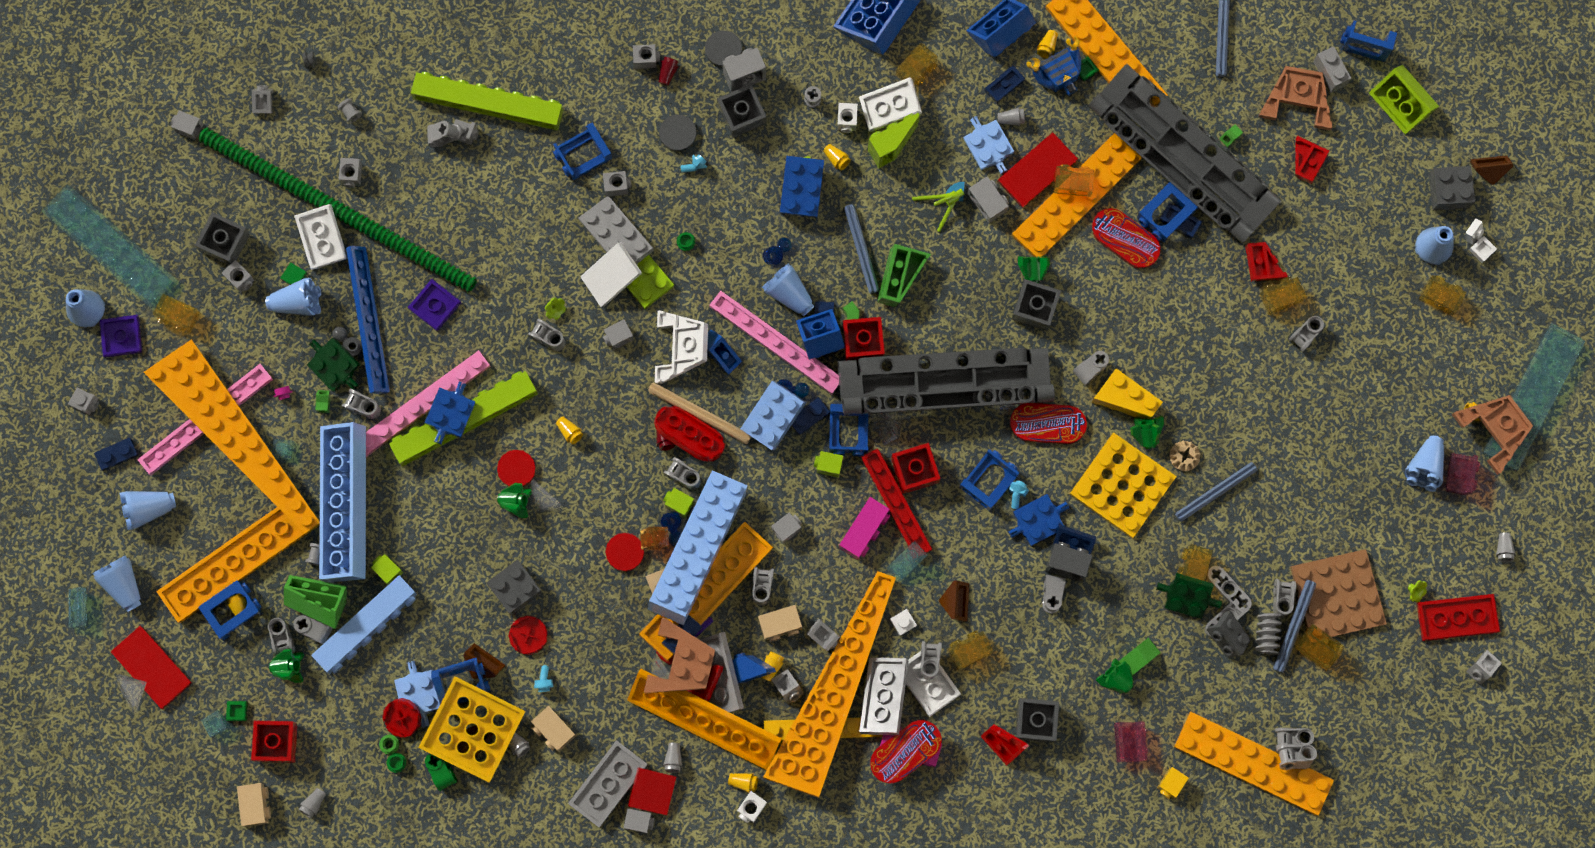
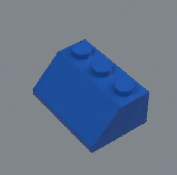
[966,0,1036,57]

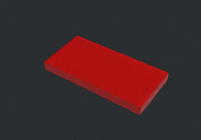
[997,132,1078,208]
[1416,594,1500,641]
[111,625,192,710]

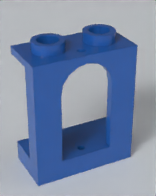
[1340,20,1397,62]
[553,122,612,180]
[1137,182,1197,243]
[829,404,869,457]
[959,449,1019,511]
[198,580,262,641]
[431,658,491,704]

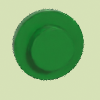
[677,232,695,251]
[386,753,407,773]

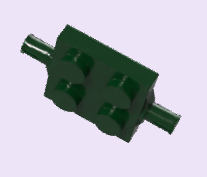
[307,338,360,392]
[1156,573,1222,619]

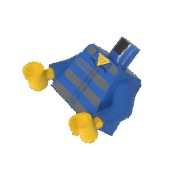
[1026,36,1081,96]

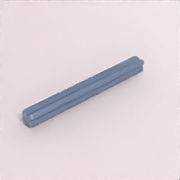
[1216,0,1230,77]
[844,204,879,294]
[1175,462,1257,522]
[1273,580,1316,672]

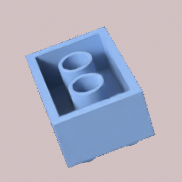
[740,381,807,450]

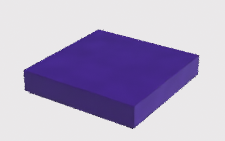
[407,279,461,331]
[100,315,142,358]

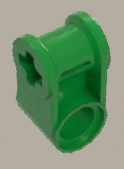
[425,754,457,791]

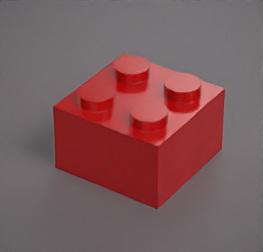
[842,317,885,361]
[891,443,940,494]
[251,721,297,763]

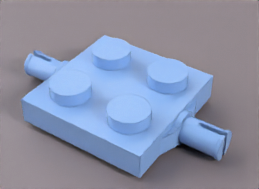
[963,116,1014,174]
[394,661,440,728]

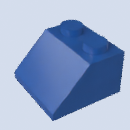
[796,309,845,360]

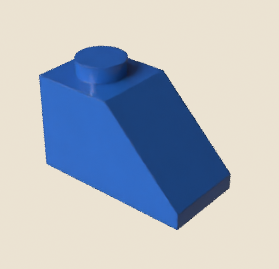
[707,330,742,374]
[732,653,776,684]

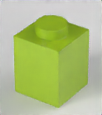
[814,451,843,478]
[663,488,695,518]
[371,554,403,585]

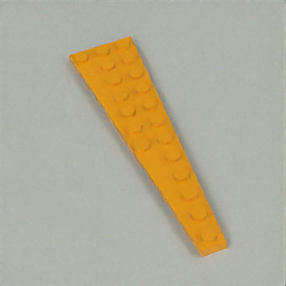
[144,339,320,535]
[763,571,896,798]

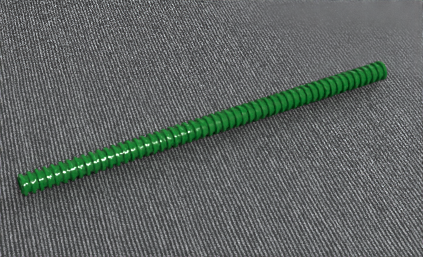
[199,127,477,292]

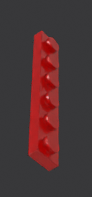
[861,448,932,559]

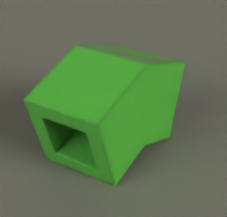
[1220,124,1243,147]
[842,301,859,320]
[315,390,330,413]

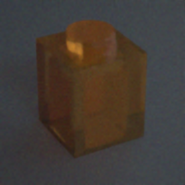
[640,527,669,550]

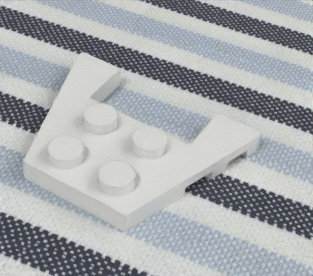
[655,311,708,384]

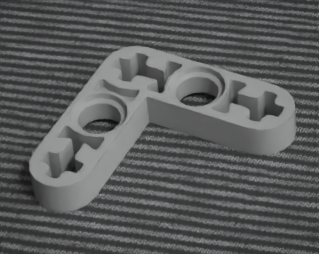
[1205,566,1252,638]

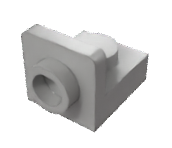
[252,85,273,113]
[454,119,479,145]
[68,387,99,415]
[1467,650,1502,684]
[771,669,803,704]

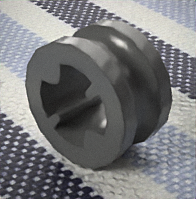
[303,51,315,69]

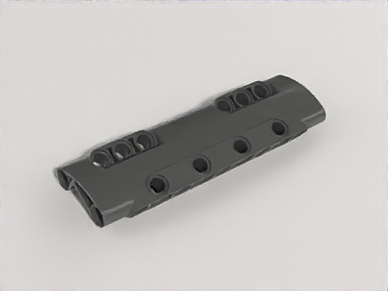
[1088,64,1282,244]
[838,348,1055,415]

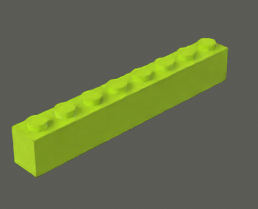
[411,72,563,131]
[389,371,538,467]

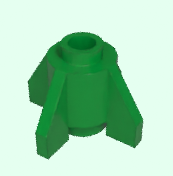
[1018,256,1050,284]
[1130,416,1164,449]
[497,483,532,518]
[269,649,304,683]
[1096,658,1133,694]

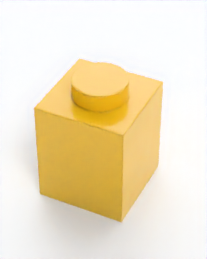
[1157,767,1189,799]

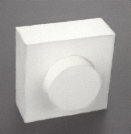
[1465,219,1484,245]
[1469,236,1497,263]
[890,609,917,636]

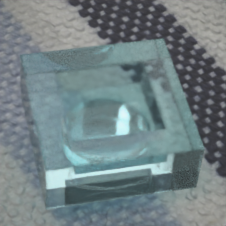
[272,439,294,461]
[201,710,229,738]

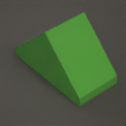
[1119,638,1161,675]

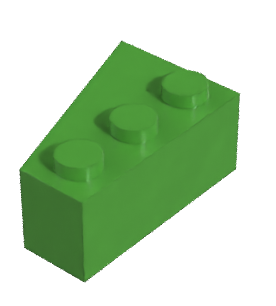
[877,244,931,307]
[284,575,347,629]

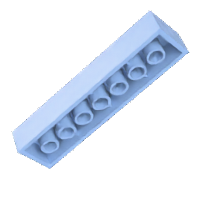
[319,422,366,582]
[648,470,747,625]

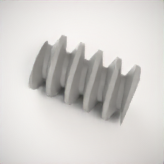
[1255,613,1282,655]

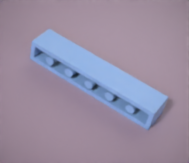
[311,575,417,674]

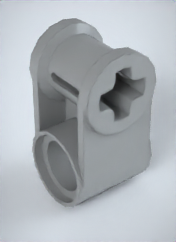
[427,121,462,147]
[1288,316,1324,352]
[528,319,565,351]
[1073,351,1109,386]
[341,389,381,419]
[663,457,701,490]
[753,567,774,606]
[1042,575,1066,614]
[1273,579,1296,618]
[293,615,333,645]
[268,618,295,656]
[920,641,942,680]
[1275,728,1314,748]
[1276,744,1317,770]

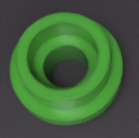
[379,735,399,755]

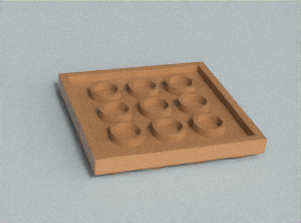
[1290,549,1387,642]

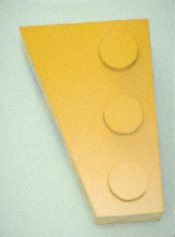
[1091,368,1163,420]

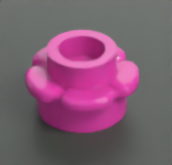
[274,386,293,400]

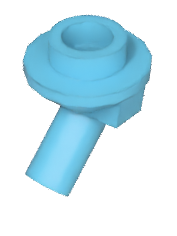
[681,154,707,172]
[1009,481,1029,509]
[534,665,554,692]

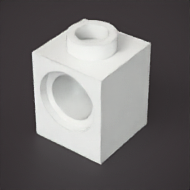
[837,103,858,133]
[737,791,767,823]

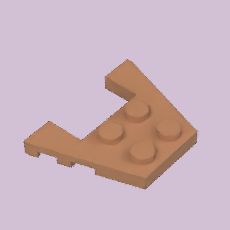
[1259,66,1332,130]
[1452,395,1533,475]
[644,618,715,694]

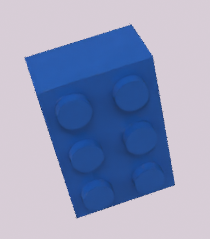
[780,156,824,218]

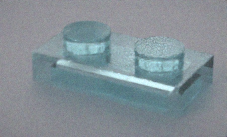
[887,541,928,582]
[69,587,87,629]

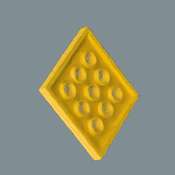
[1069,432,1177,539]
[418,676,526,783]

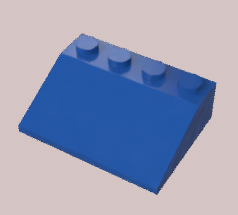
[833,0,920,55]

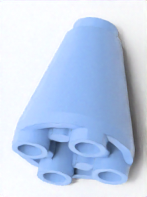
[1415,226,1454,265]
[762,263,814,316]
[266,278,321,316]
[66,289,105,327]
[1404,436,1444,492]
[119,491,176,531]
[93,555,141,612]

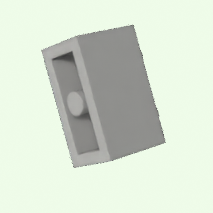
[1313,46,1351,93]
[967,177,1009,223]

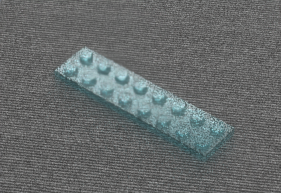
[41,184,178,309]
[1482,323,1586,472]

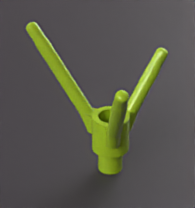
[912,189,964,232]

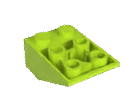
[868,113,920,169]

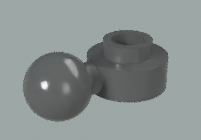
[332,327,362,357]

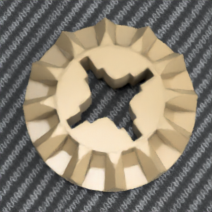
[1170,440,1201,471]

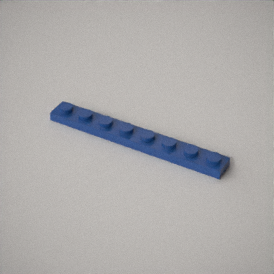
[346,246,390,394]

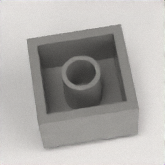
[722,48,766,92]

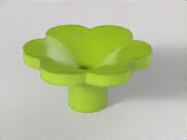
[545,297,566,320]
[1408,580,1427,602]

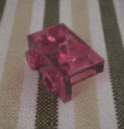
[1445,453,1480,496]
[1114,721,1148,763]

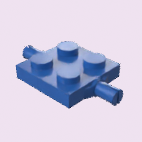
[425,381,475,445]
[1008,494,1069,546]

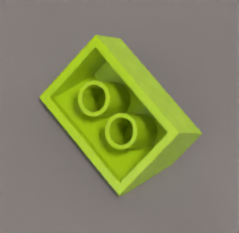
[1369,65,1439,135]

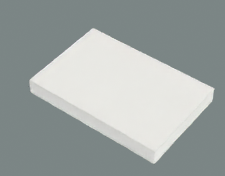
[859,77,922,132]
[294,204,348,270]
[580,242,642,307]
[906,651,961,717]

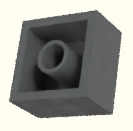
[717,84,767,138]
[1428,166,1475,211]
[195,212,250,265]
[1012,279,1061,331]
[1045,542,1092,583]
[486,559,543,617]
[1015,698,1059,743]

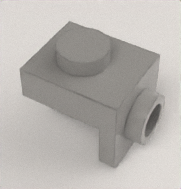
[806,619,840,651]

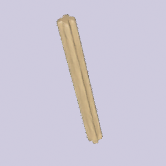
[649,383,751,444]

